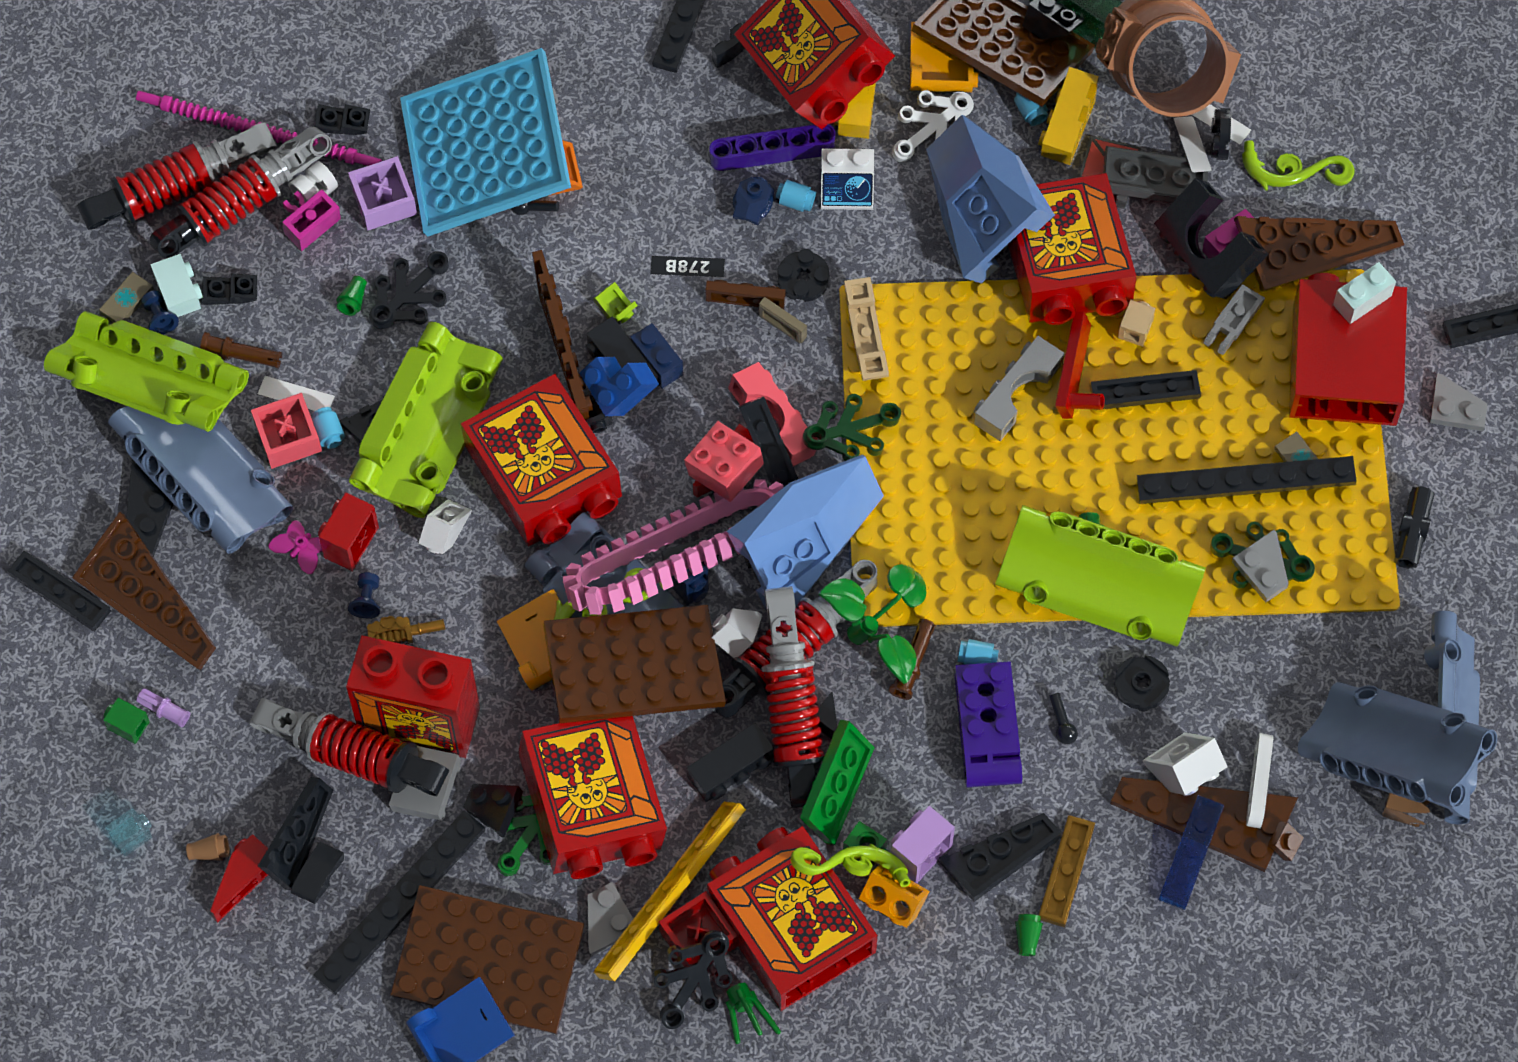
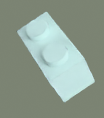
[150,254,203,317]
[1333,262,1396,324]

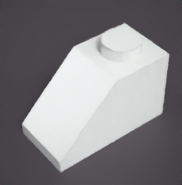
[418,499,472,554]
[712,608,762,658]

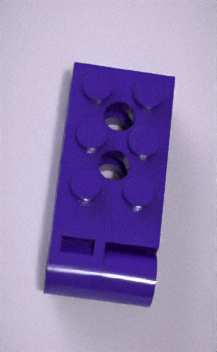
[954,661,1023,788]

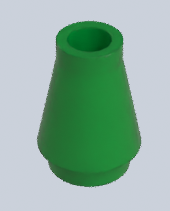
[336,276,367,316]
[1015,914,1043,956]

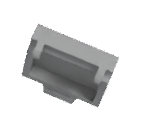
[386,746,461,821]

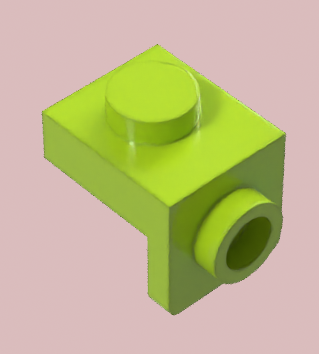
[593,282,638,324]

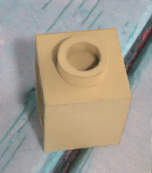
[1118,300,1156,346]

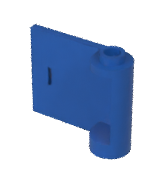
[406,977,515,1062]

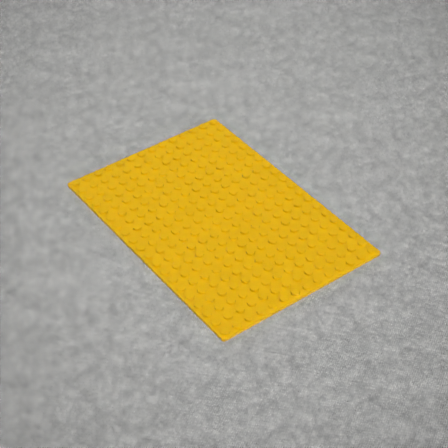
[839,269,1400,627]

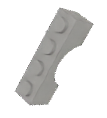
[974,336,1064,442]

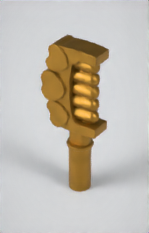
[367,616,446,644]

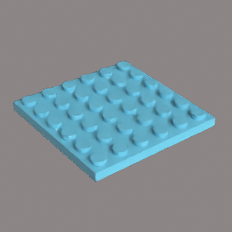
[400,48,571,237]

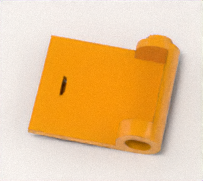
[910,22,978,93]
[497,589,560,691]

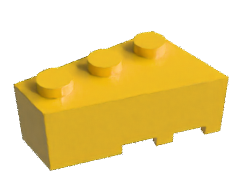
[1038,67,1099,165]
[834,83,876,139]

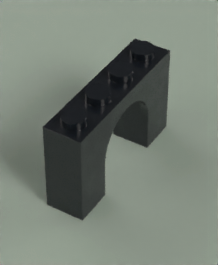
[1154,178,1268,300]

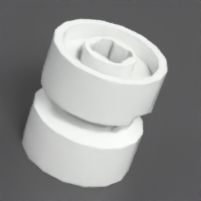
[288,161,338,203]

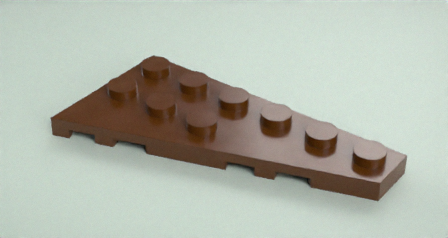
[1234,216,1404,292]
[532,250,593,420]
[72,512,216,670]
[1110,777,1298,872]

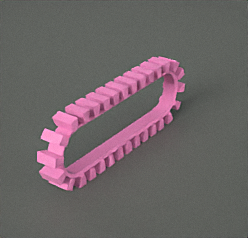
[563,479,784,615]

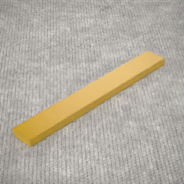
[594,801,746,981]

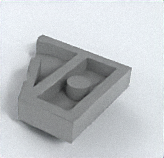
[1430,373,1487,432]
[1232,530,1288,603]
[588,882,633,957]

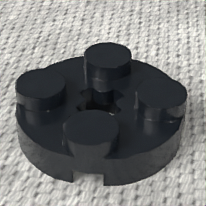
[1210,108,1231,160]
[777,249,830,302]
[1114,656,1170,712]

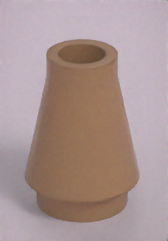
[186,833,230,861]

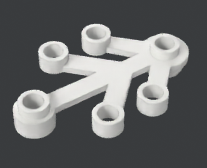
[892,90,974,162]

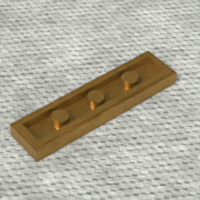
[1039,815,1095,927]

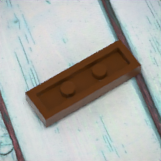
[705,280,786,310]

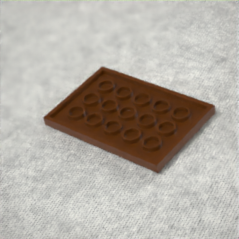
[912,0,1095,107]
[544,605,726,723]
[391,885,584,1035]

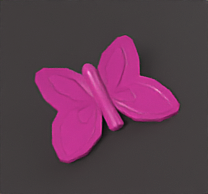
[268,520,322,575]

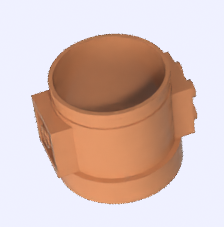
[1096,0,1241,117]

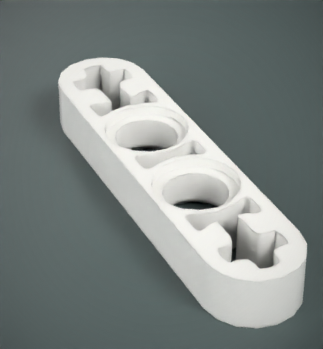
[1246,733,1273,829]

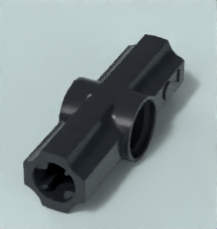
[1394,486,1435,569]

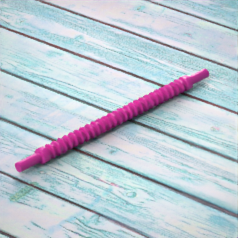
[136,90,382,166]

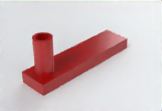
[1055,312,1105,419]

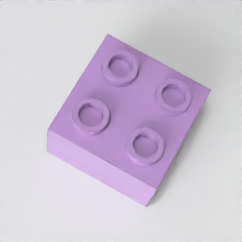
[348,156,417,231]
[890,806,955,883]

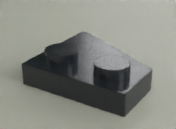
[463,783,523,837]

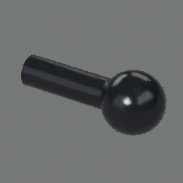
[511,200,559,215]
[1049,693,1078,744]

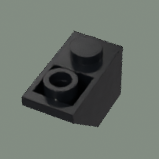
[1022,0,1084,40]

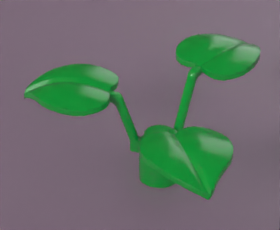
[819,564,927,684]

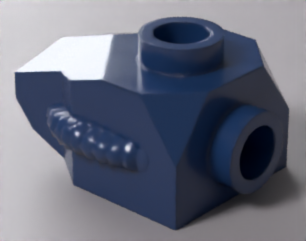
[732,176,774,226]

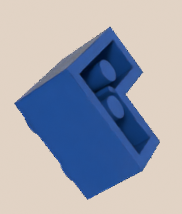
[579,357,659,416]

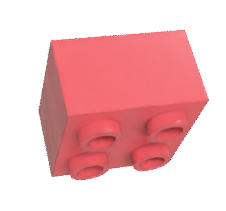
[251,393,322,469]
[684,421,764,502]

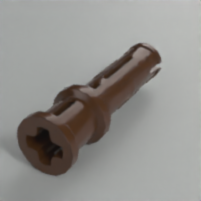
[200,332,282,369]
[888,619,936,700]

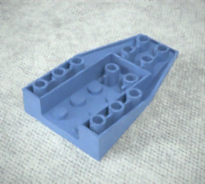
[926,115,1055,283]
[727,454,884,610]

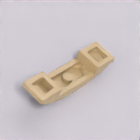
[844,277,889,381]

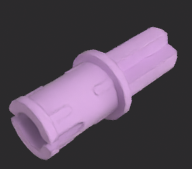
[136,689,190,728]

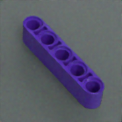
[709,124,835,171]

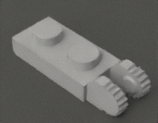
[1204,285,1265,355]

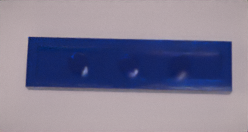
[1159,795,1224,910]

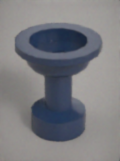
[141,291,179,335]
[348,572,380,619]

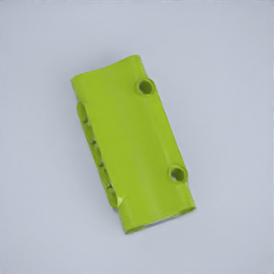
[44,311,249,432]
[349,321,503,518]
[995,505,1206,647]

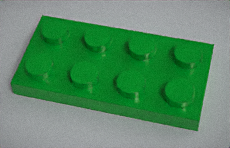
[800,720,875,845]

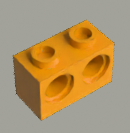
[859,865,930,928]

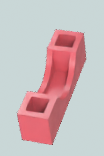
[728,362,818,466]

